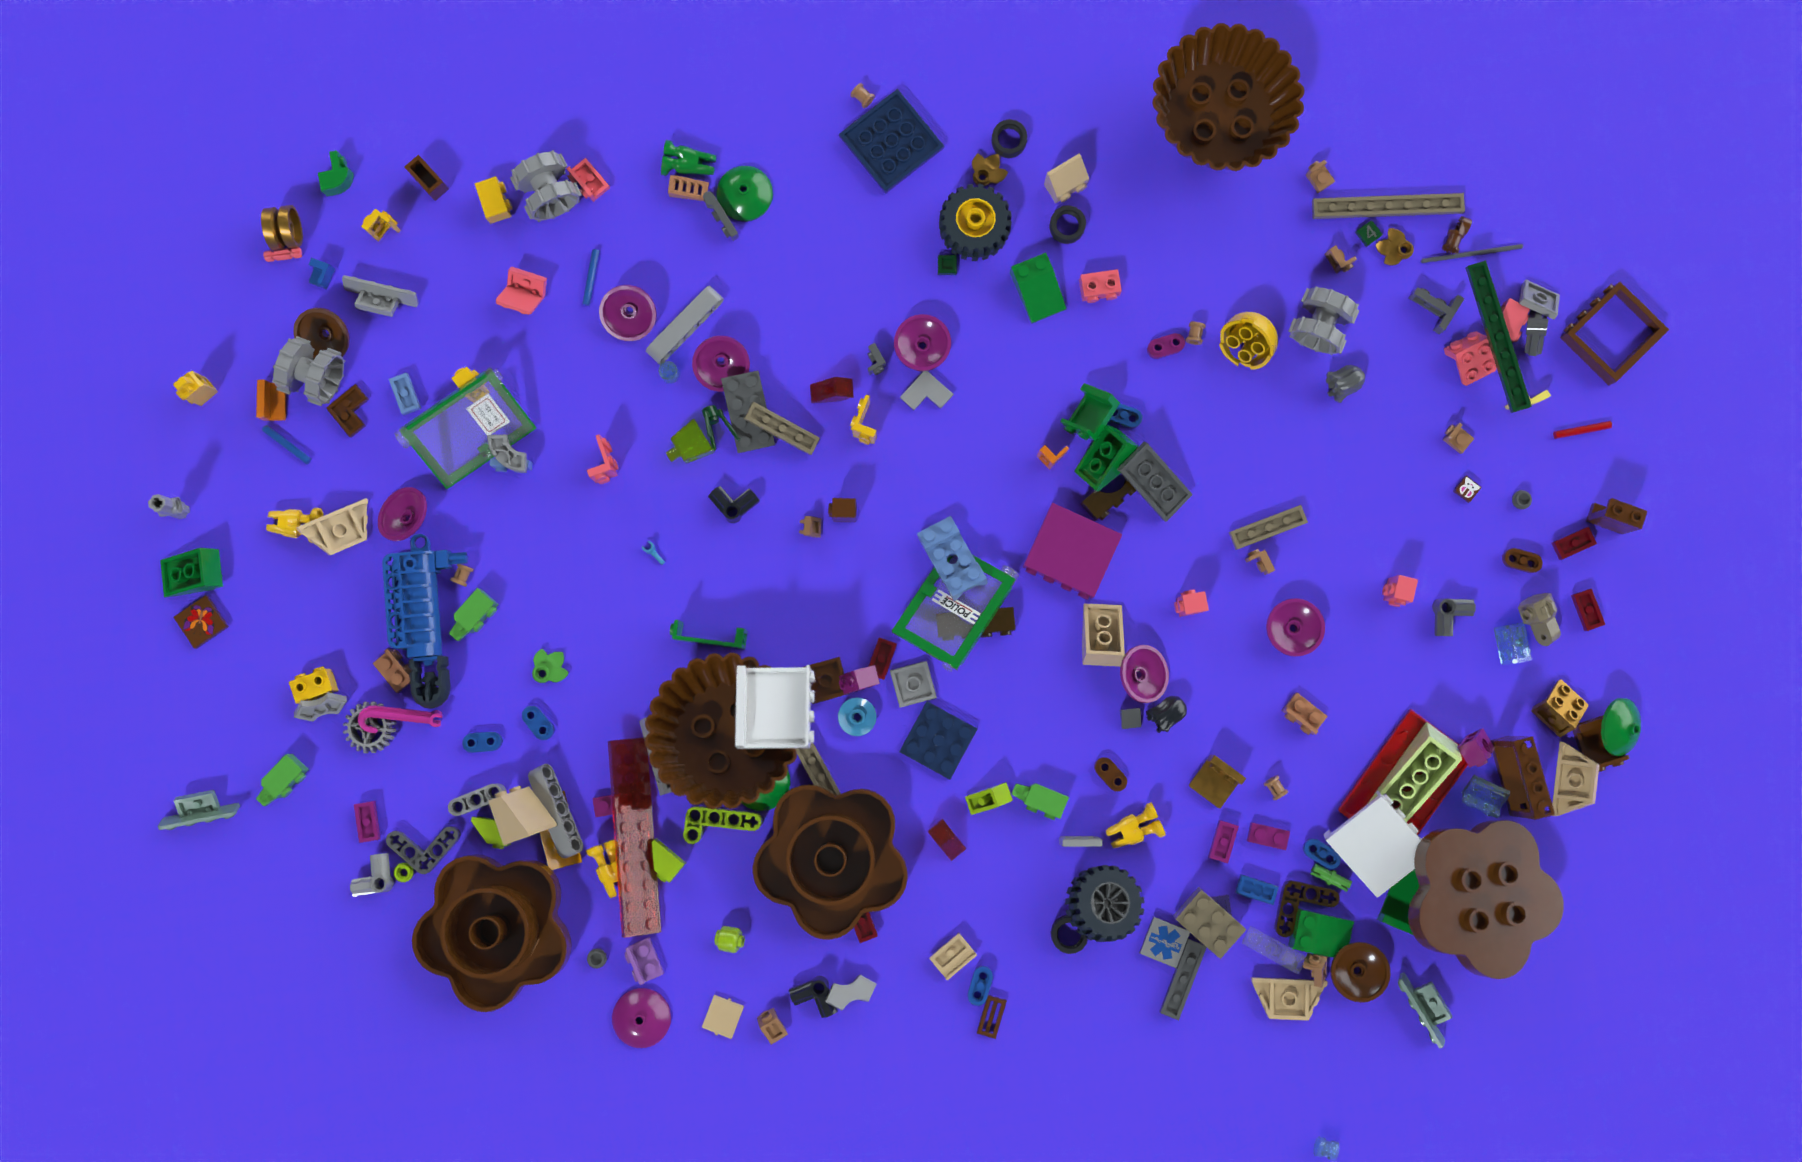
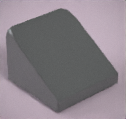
[1119,708,1141,729]

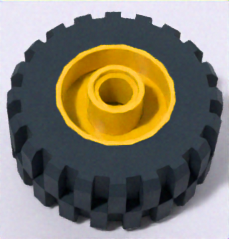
[939,184,1012,261]

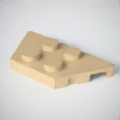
[296,498,368,556]
[1552,742,1599,816]
[1251,977,1328,1021]

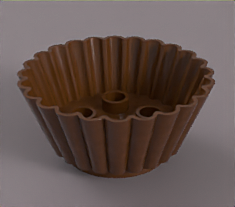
[1152,23,1304,171]
[645,653,797,809]

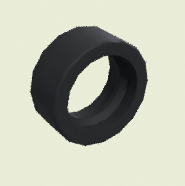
[991,119,1028,158]
[1049,205,1086,244]
[1050,915,1088,954]

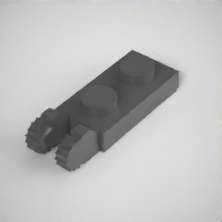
[703,191,739,241]

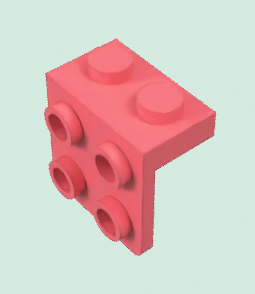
[496,266,547,315]
[1444,331,1497,386]
[587,434,619,484]

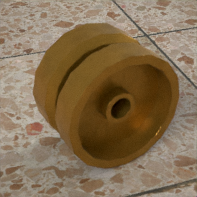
[261,205,303,250]

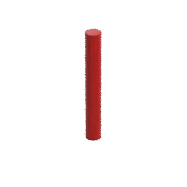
[1553,421,1612,439]

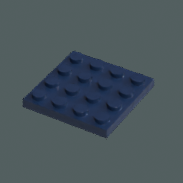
[839,89,944,194]

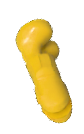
[266,508,324,543]
[1105,802,1166,849]
[586,838,629,898]

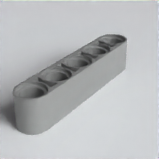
[646,285,724,365]
[528,764,583,859]

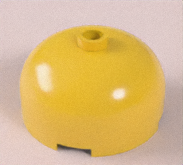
[1219,312,1278,370]

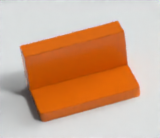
[256,380,287,421]
[1037,445,1069,470]

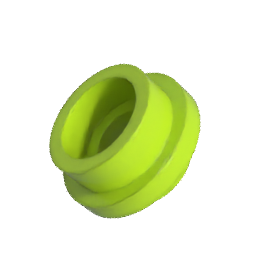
[394,862,414,882]

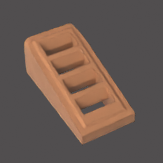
[668,175,709,201]

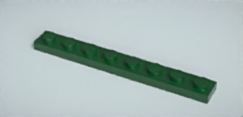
[1465,260,1532,413]

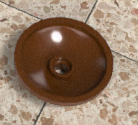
[293,308,350,360]
[1330,942,1390,1002]

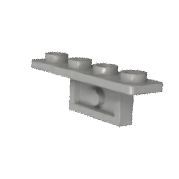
[342,275,418,317]

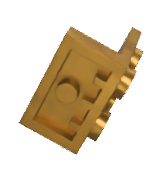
[1531,679,1589,737]
[1189,755,1247,808]

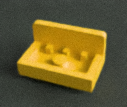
[361,209,401,242]

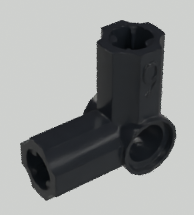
[708,486,760,523]
[789,976,838,1018]

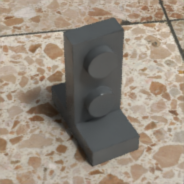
[1409,287,1465,334]

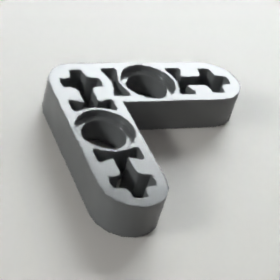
[386,826,461,874]

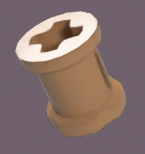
[850,83,875,108]
[1186,321,1206,345]
[450,564,474,587]
[1263,775,1289,800]

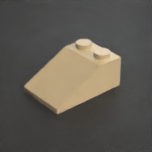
[1082,603,1125,667]

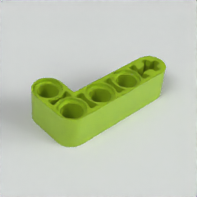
[683,806,763,844]

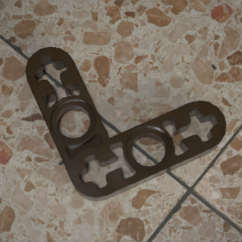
[1274,880,1340,937]

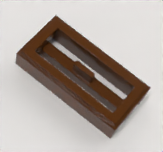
[977,994,1006,1039]

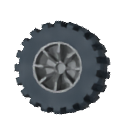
[1065,865,1144,942]

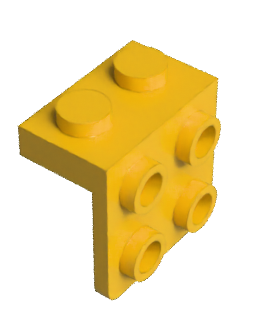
[850,394,877,445]

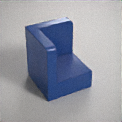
[309,257,335,290]

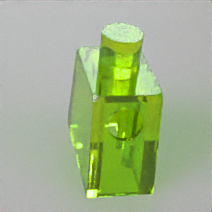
[666,419,715,464]

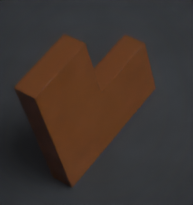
[326,384,369,438]

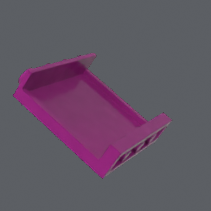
[1023,503,1123,600]

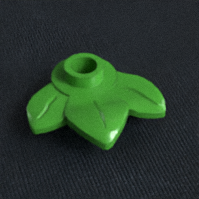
[532,649,569,683]

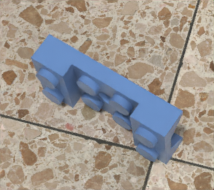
[917,516,988,601]

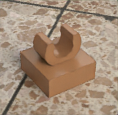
[799,516,822,538]

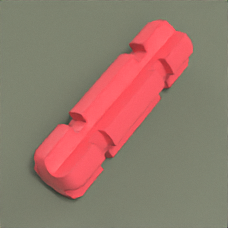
[263,247,302,262]

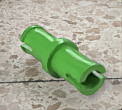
[1310,863,1352,892]

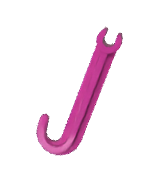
[358,705,442,733]

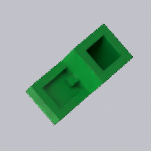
[318,150,354,197]

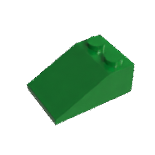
[1010,253,1066,324]
[1074,425,1139,492]
[160,548,223,597]
[1288,908,1354,957]

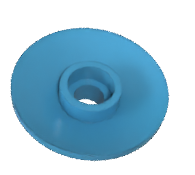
[838,698,877,736]

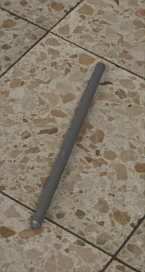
[1421,244,1523,263]

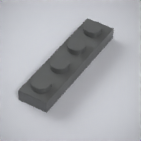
[1159,939,1207,1020]

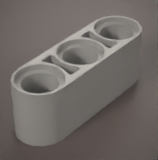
[448,783,506,816]

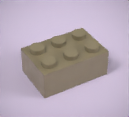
[1173,887,1246,959]

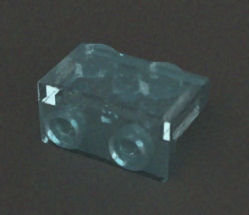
[1494,622,1532,665]
[1462,775,1510,818]

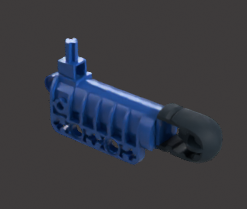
[382,534,468,708]

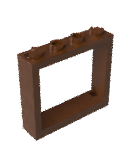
[1560,282,1669,385]
[1490,736,1555,820]

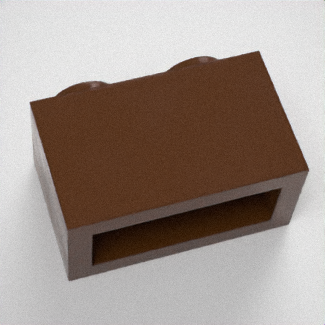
[404,155,449,201]
[828,498,857,522]

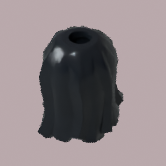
[1146,696,1187,733]

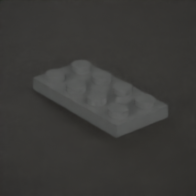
[721,371,775,453]
[1117,442,1193,522]

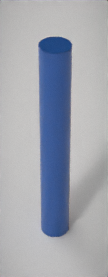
[582,249,600,306]
[262,425,312,464]

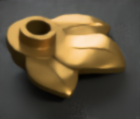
[972,153,1008,186]
[1375,228,1414,266]

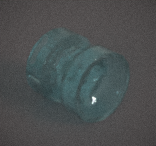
[658,361,680,384]
[1313,1136,1339,1162]

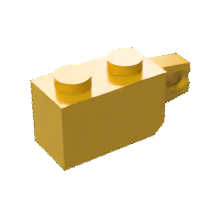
[173,371,218,406]

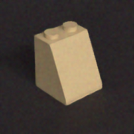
[488,786,557,845]

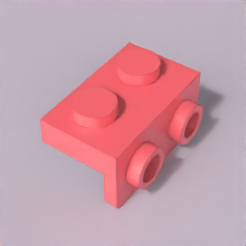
[566,158,610,202]

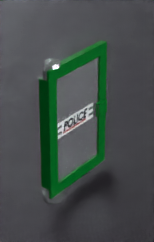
[892,555,1019,672]

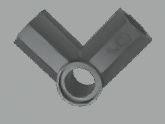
[1524,310,1548,356]
[1432,599,1476,636]

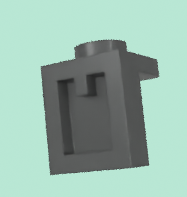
[867,343,886,375]

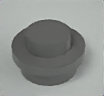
[1512,490,1532,509]
[587,948,607,969]

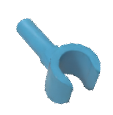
[642,541,665,565]

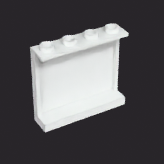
[735,665,815,749]
[1323,791,1424,898]

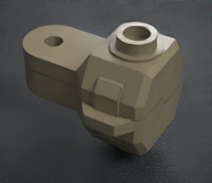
[1518,593,1561,646]

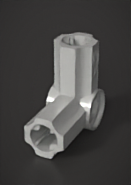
[350,853,394,896]

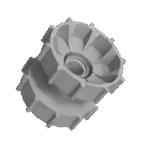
[510,150,582,222]
[1288,286,1359,355]
[272,336,345,406]

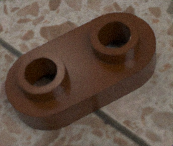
[1502,548,1543,573]
[1094,757,1127,791]

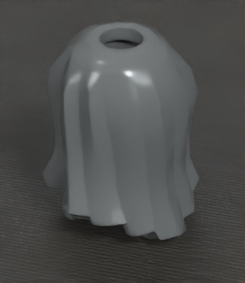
[1326,365,1365,403]

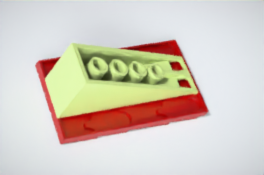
[1338,708,1468,835]

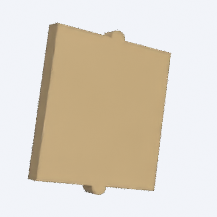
[702,994,744,1039]

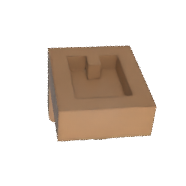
[1306,160,1335,193]
[1325,245,1357,273]
[1443,423,1475,454]
[1245,549,1275,575]
[1303,953,1327,988]
[757,1008,788,1045]

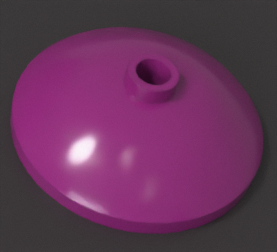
[599,285,657,341]
[894,314,951,371]
[692,336,750,392]
[378,487,427,541]
[1266,598,1325,657]
[1120,645,1169,703]
[612,988,671,1048]

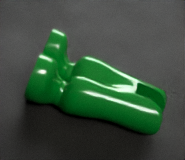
[661,140,716,176]

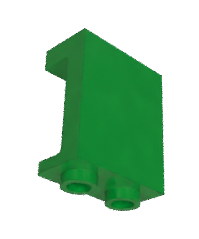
[1060,383,1120,441]

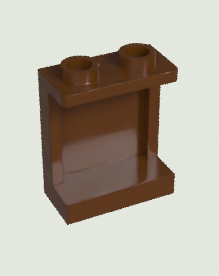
[1586,498,1647,534]
[1572,715,1630,772]

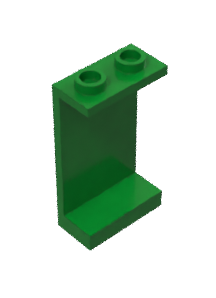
[670,620,748,650]
[1377,869,1419,935]

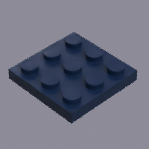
[899,701,977,780]

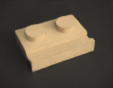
[929,932,977,980]

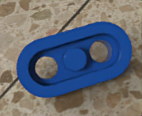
[1109,403,1142,428]
[522,706,554,740]
[462,732,503,753]
[1303,839,1341,869]
[968,966,993,1006]

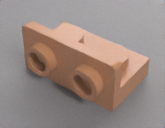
[372,648,412,693]
[1281,692,1328,735]

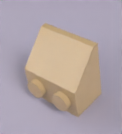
[1044,153,1089,203]

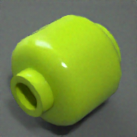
[714,926,745,953]

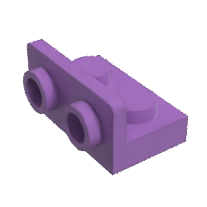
[624,937,664,985]

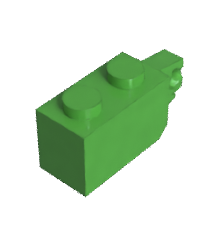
[449,588,499,641]
[256,754,309,806]
[1011,783,1069,821]

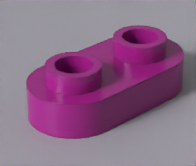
[1147,333,1185,359]

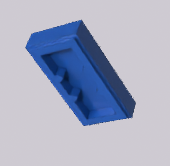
[1235,874,1279,905]

